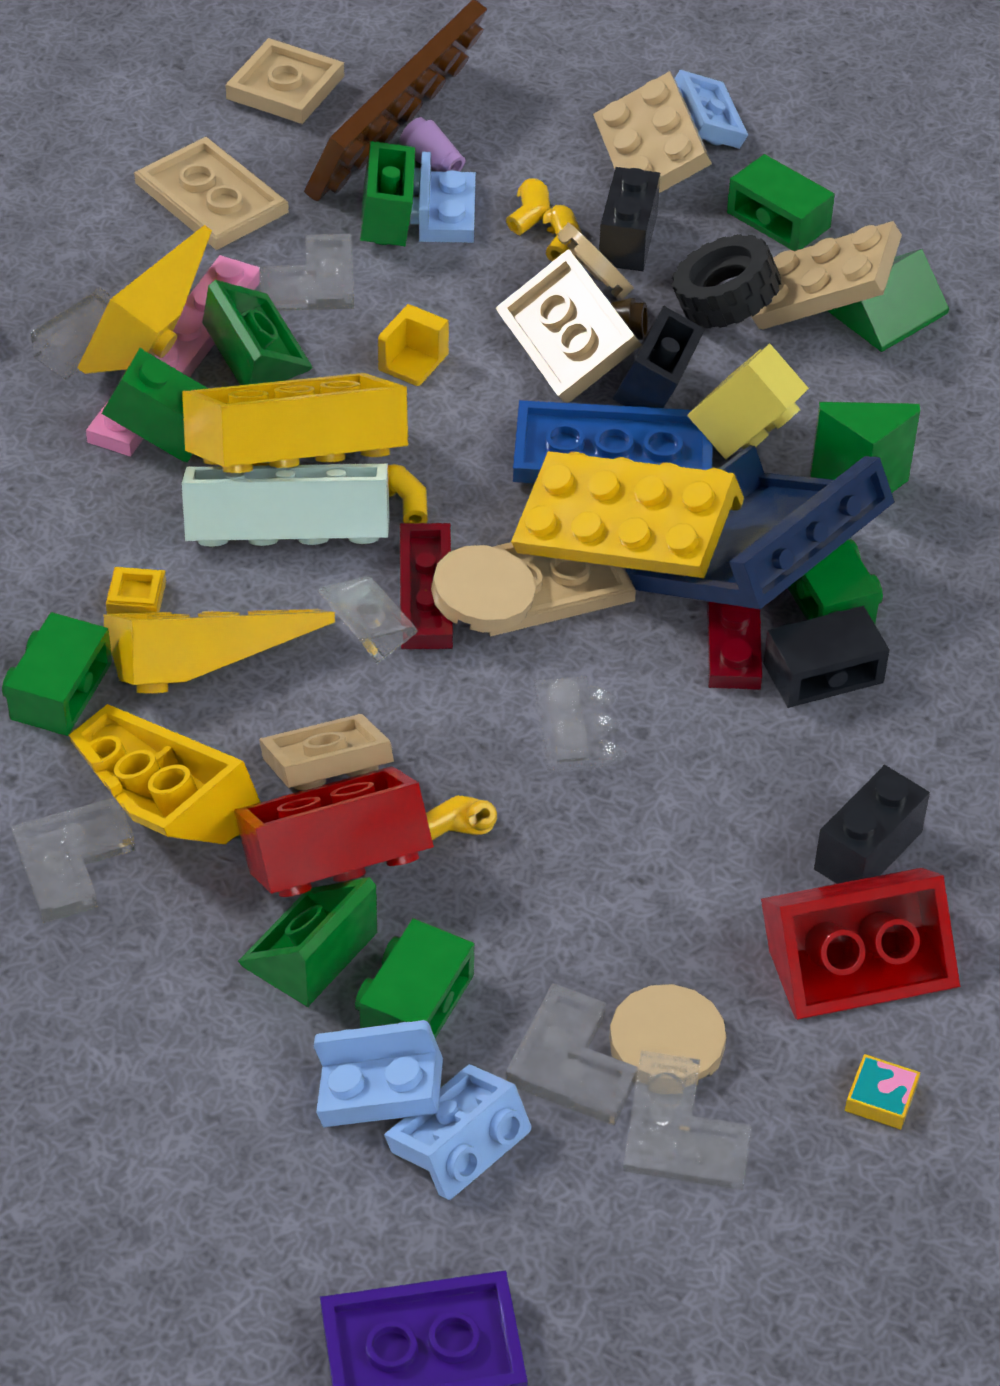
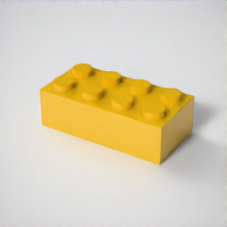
[182,373,408,473]

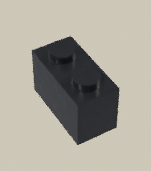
[599,167,661,272]
[613,306,705,408]
[763,606,890,708]
[814,764,930,884]

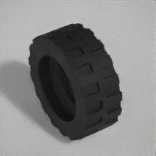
[672,234,781,329]

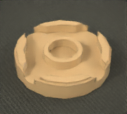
[557,222,634,300]
[431,545,536,633]
[609,984,726,1092]

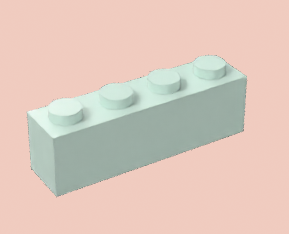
[182,463,390,547]

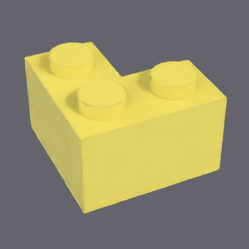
[687,343,809,460]

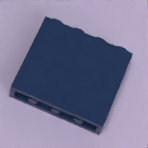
[624,445,895,609]

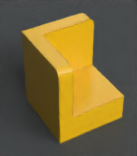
[378,304,449,386]

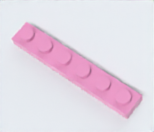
[86,255,262,457]

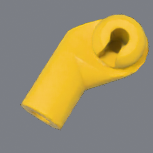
[506,178,550,236]
[542,205,582,261]
[388,464,428,523]
[426,795,497,840]

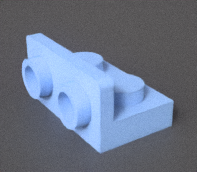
[675,70,748,149]
[410,152,476,243]
[314,1020,443,1127]
[384,1064,531,1200]

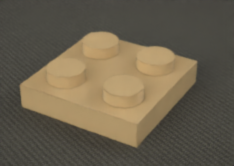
[225,38,344,124]
[259,714,394,790]

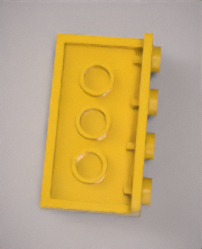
[511,451,744,578]

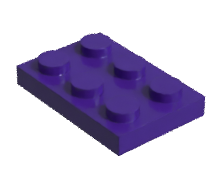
[320,1270,528,1386]

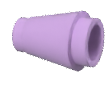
[399,117,465,172]

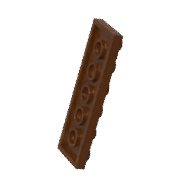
[304,0,487,201]

